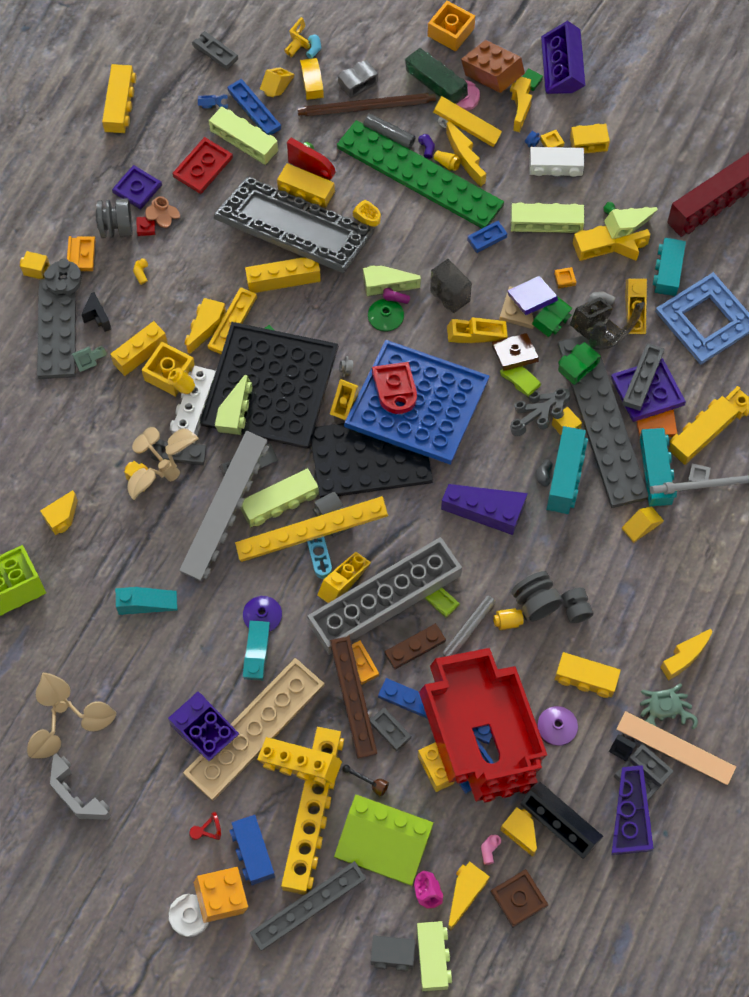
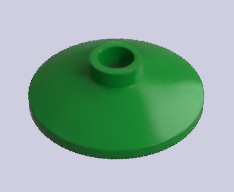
[368,299,404,332]

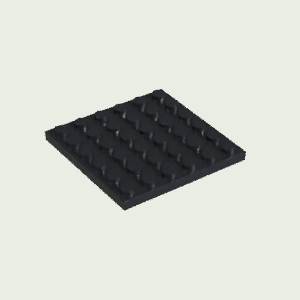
[200,322,339,449]

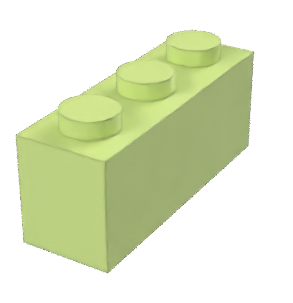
[417,921,452,992]

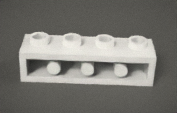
[170,366,216,444]

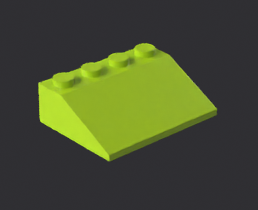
[0,545,46,616]
[334,794,434,886]

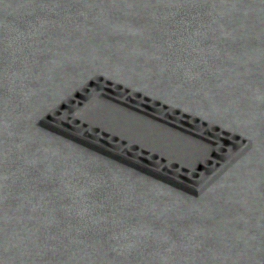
[214,177,374,273]

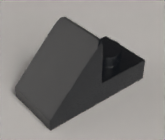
[82,292,111,332]

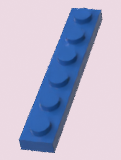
[378,678,492,745]

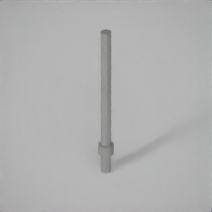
[650,475,749,494]

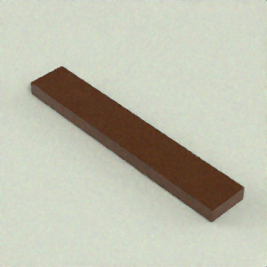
[329,636,378,759]

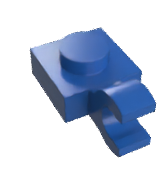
[198,94,228,109]

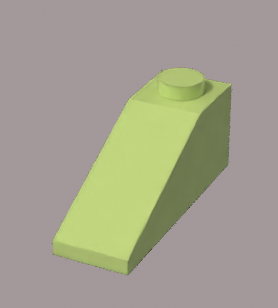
[363,266,421,296]

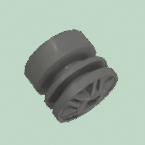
[96,198,133,239]
[511,571,564,622]

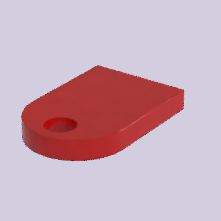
[287,137,336,181]
[372,362,417,414]

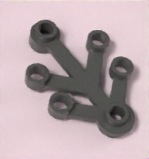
[510,388,571,436]

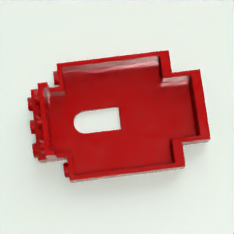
[419,648,547,803]

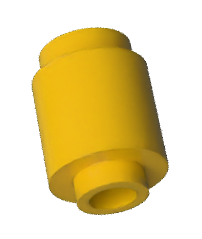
[168,368,195,394]
[493,608,524,630]

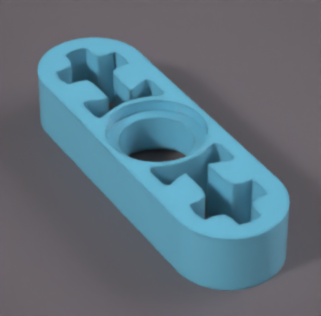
[307,536,332,579]

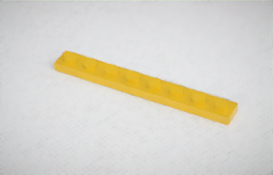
[235,496,389,562]

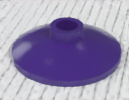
[243,596,282,632]

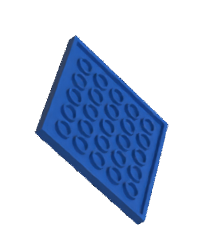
[344,340,490,465]

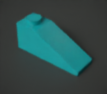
[115,587,178,615]

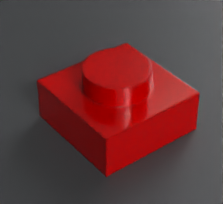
[136,217,156,236]

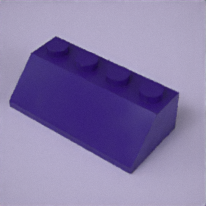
[541,20,586,94]

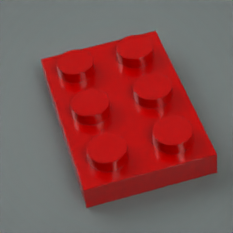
[172,137,233,194]

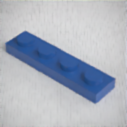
[227,79,281,135]

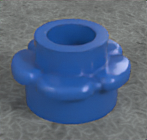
[525,131,540,148]

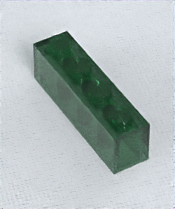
[405,48,468,104]

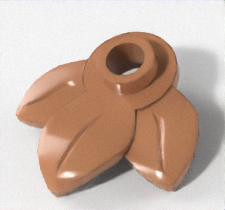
[145,196,180,228]

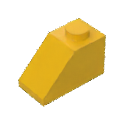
[260,67,295,98]
[330,379,358,420]
[40,490,78,535]
[500,807,537,857]

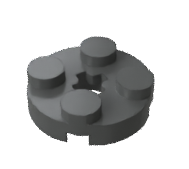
[44,259,82,295]

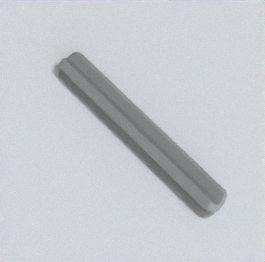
[443,596,495,657]

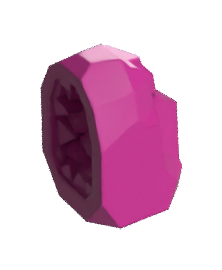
[414,870,443,909]

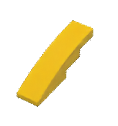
[446,121,486,187]

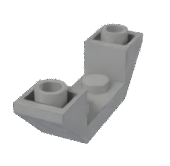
[50,753,111,820]

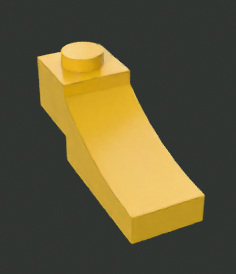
[510,77,532,133]

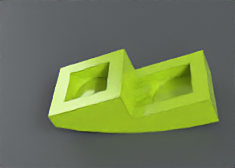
[500,366,541,397]

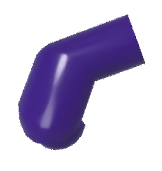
[418,134,435,159]

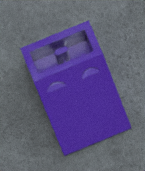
[168,691,239,761]

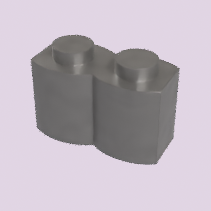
[338,60,378,97]

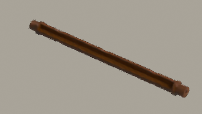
[297,93,436,116]

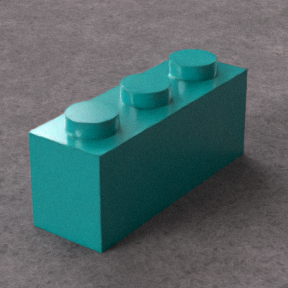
[652,237,686,296]

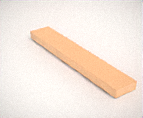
[616,711,736,785]

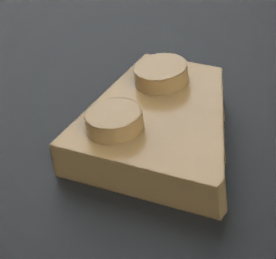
[499,286,534,329]

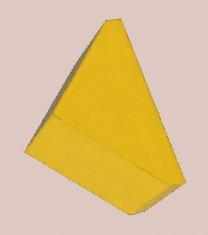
[622,506,664,543]

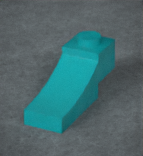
[243,621,270,681]

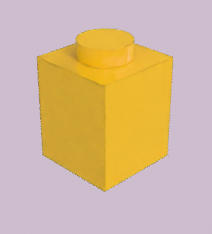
[20,251,50,279]
[552,407,582,435]

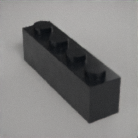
[520,782,603,859]

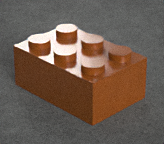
[461,40,525,93]

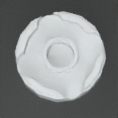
[169,894,209,937]

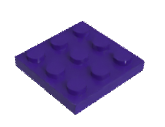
[611,358,686,422]

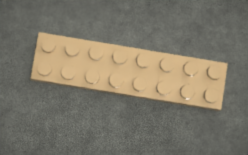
[183,658,325,801]

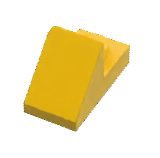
[614,229,650,261]

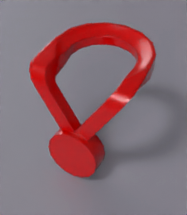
[189,812,221,840]

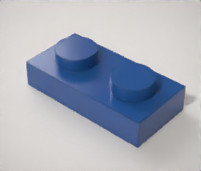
[467,221,508,253]

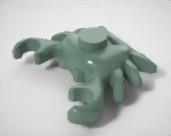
[640,683,698,729]

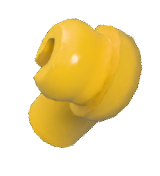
[133,258,148,285]

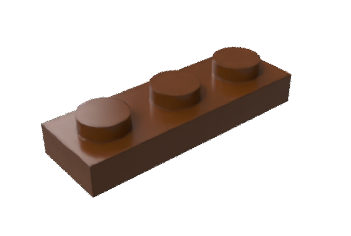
[384,623,446,670]

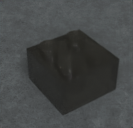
[430,259,472,313]

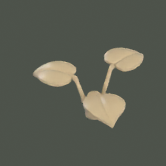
[128,427,199,500]
[27,672,116,758]

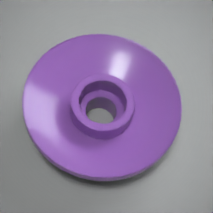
[537,706,578,746]

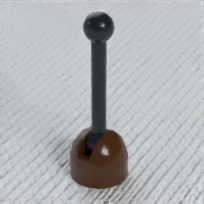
[342,765,389,797]

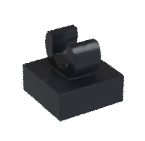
[609,734,636,762]

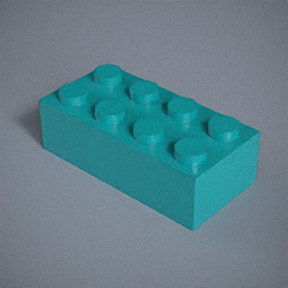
[546,426,588,514]

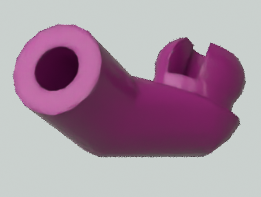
[383,288,410,304]

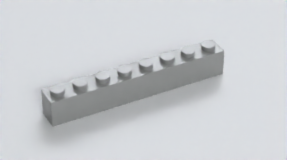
[179,430,269,582]

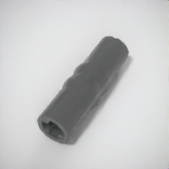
[363,114,416,149]

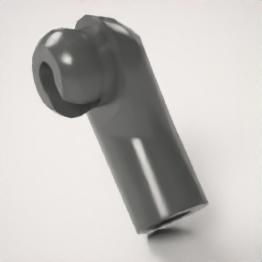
[536,459,553,487]

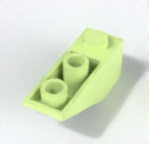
[604,207,658,239]
[215,375,252,435]

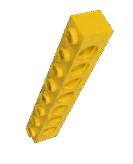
[281,727,344,895]

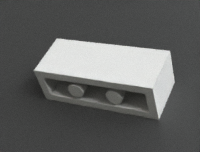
[529,147,584,177]

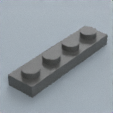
[622,343,665,411]

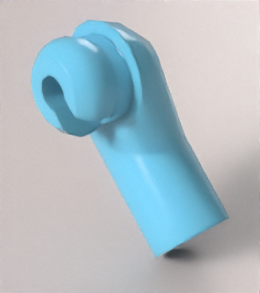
[306,34,321,59]

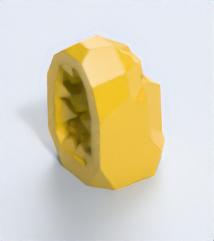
[353,200,381,227]

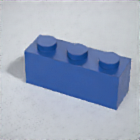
[229,815,275,885]

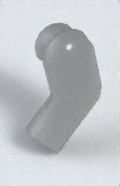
[588,291,616,305]

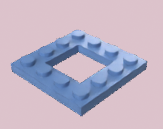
[655,272,749,365]

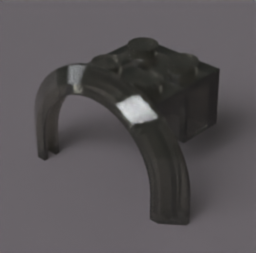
[570,297,644,350]

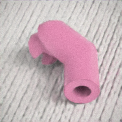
[481,834,501,865]

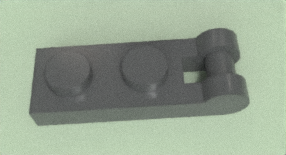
[192,31,238,70]
[151,439,207,465]

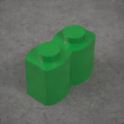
[532,296,573,337]
[558,342,601,385]

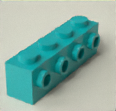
[639,428,677,506]

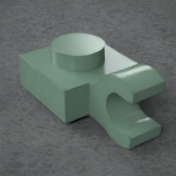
[72,346,107,372]

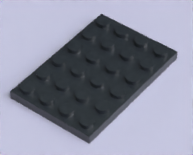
[311,423,433,498]

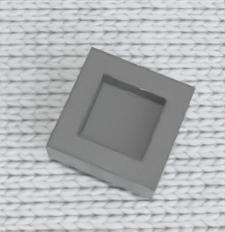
[688,463,711,482]

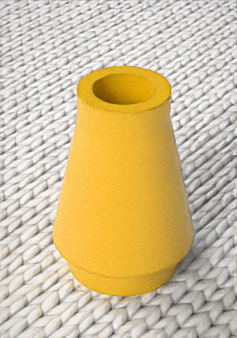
[433,150,461,171]

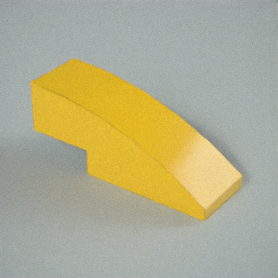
[300,58,324,100]
[447,317,508,343]
[661,629,713,681]

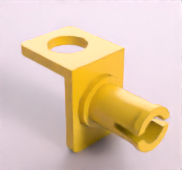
[284,17,311,57]

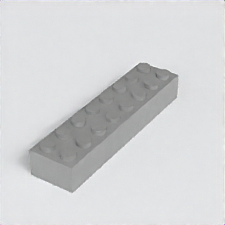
[307,537,462,655]

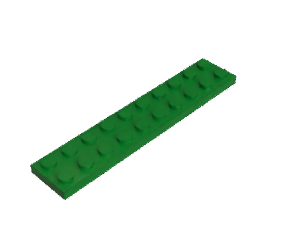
[337,120,504,229]

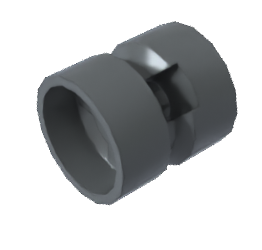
[561,587,594,623]

